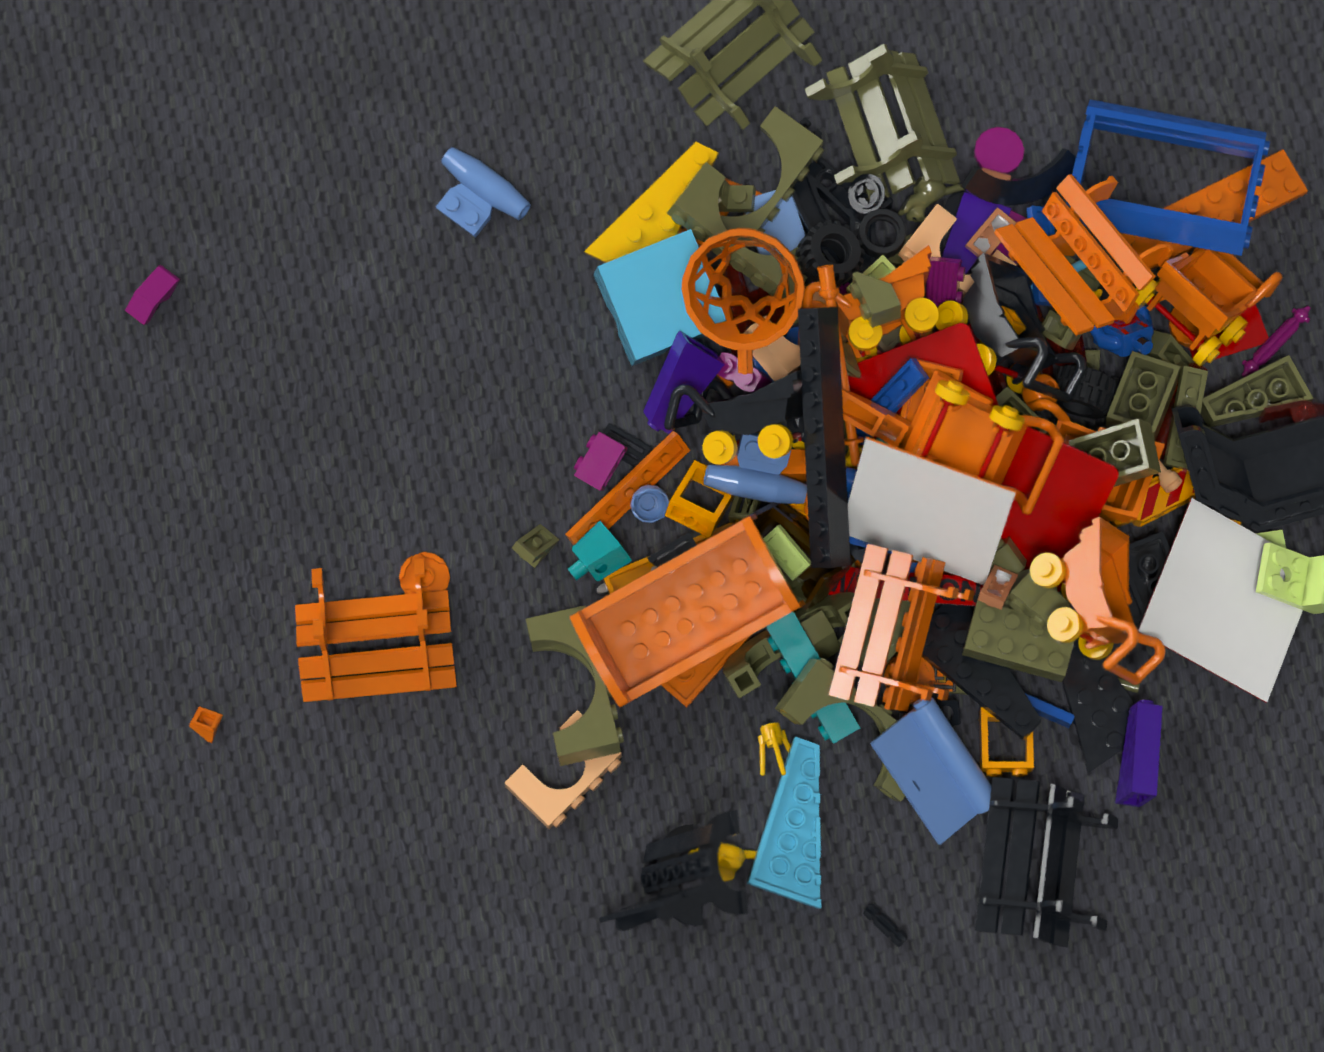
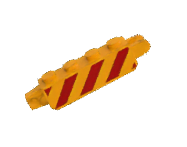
[1111,468,1196,528]

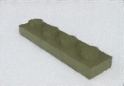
[1163,366,1208,470]

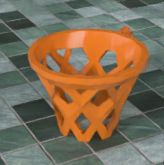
[682,228,805,375]

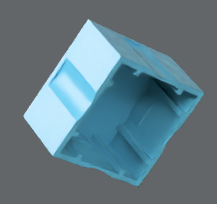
[594,229,727,366]

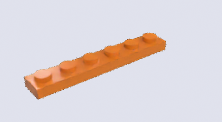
[565,431,690,545]

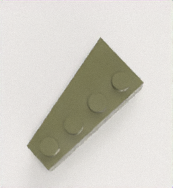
[1200,355,1314,428]

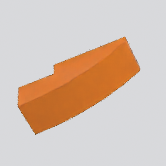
[842,388,912,448]

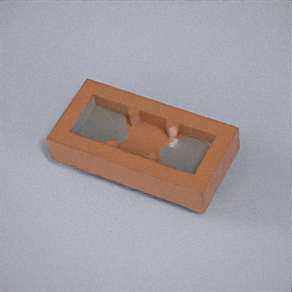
[965,207,1016,257]
[978,565,1018,610]

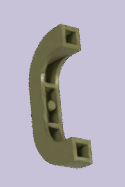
[723,592,855,698]

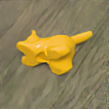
[688,843,757,882]

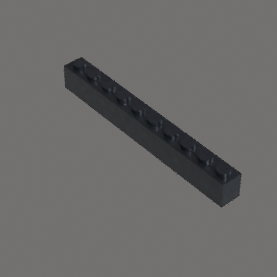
[798,307,851,568]

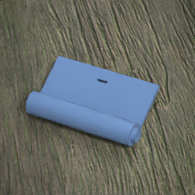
[870,698,992,845]

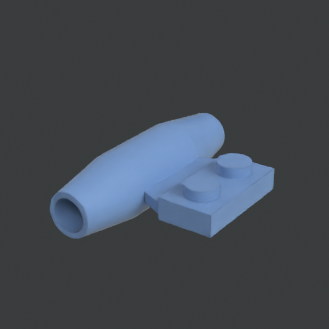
[436,147,531,238]
[704,433,807,504]

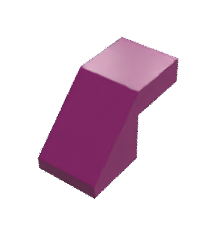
[125,265,180,325]

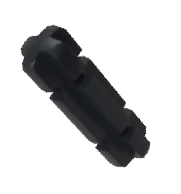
[863,904,908,947]

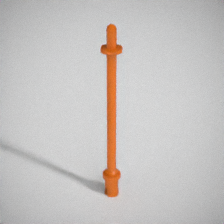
[817,264,864,467]

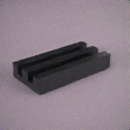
[603,423,653,467]

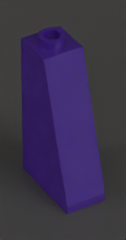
[942,192,1011,275]
[643,331,725,434]
[1115,700,1162,807]

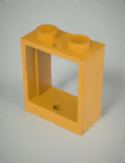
[665,460,734,538]
[979,707,1034,777]

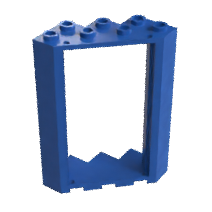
[1066,100,1270,256]

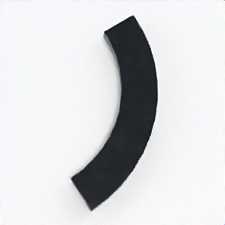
[960,148,1076,206]

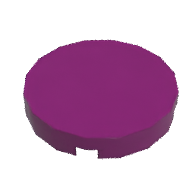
[974,127,1024,174]

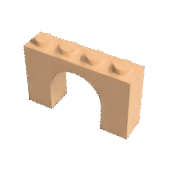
[898,204,1017,303]
[743,292,847,382]
[505,710,622,829]

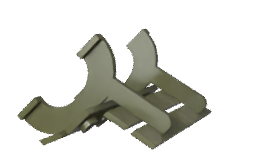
[643,0,822,129]
[805,44,960,200]

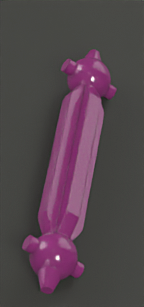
[1242,306,1310,377]

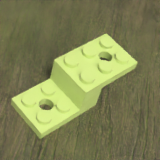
[1256,542,1324,614]

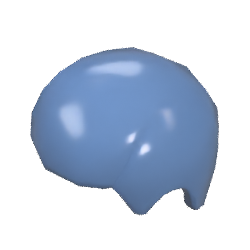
[630,485,670,523]

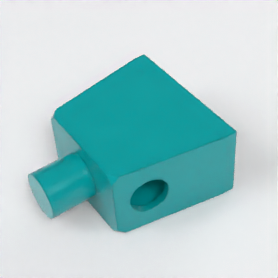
[568,521,632,581]

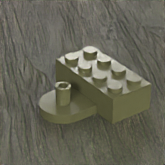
[962,569,1074,683]

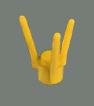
[757,723,791,776]

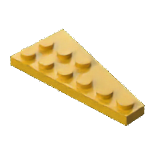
[584,142,719,263]

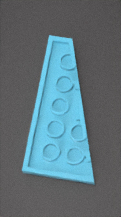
[747,737,821,909]

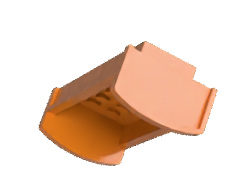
[570,514,805,707]

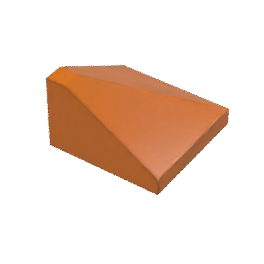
[189,706,223,743]

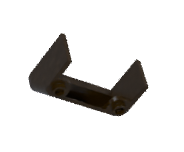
[745,502,855,611]

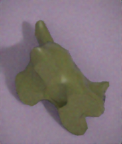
[897,176,964,224]

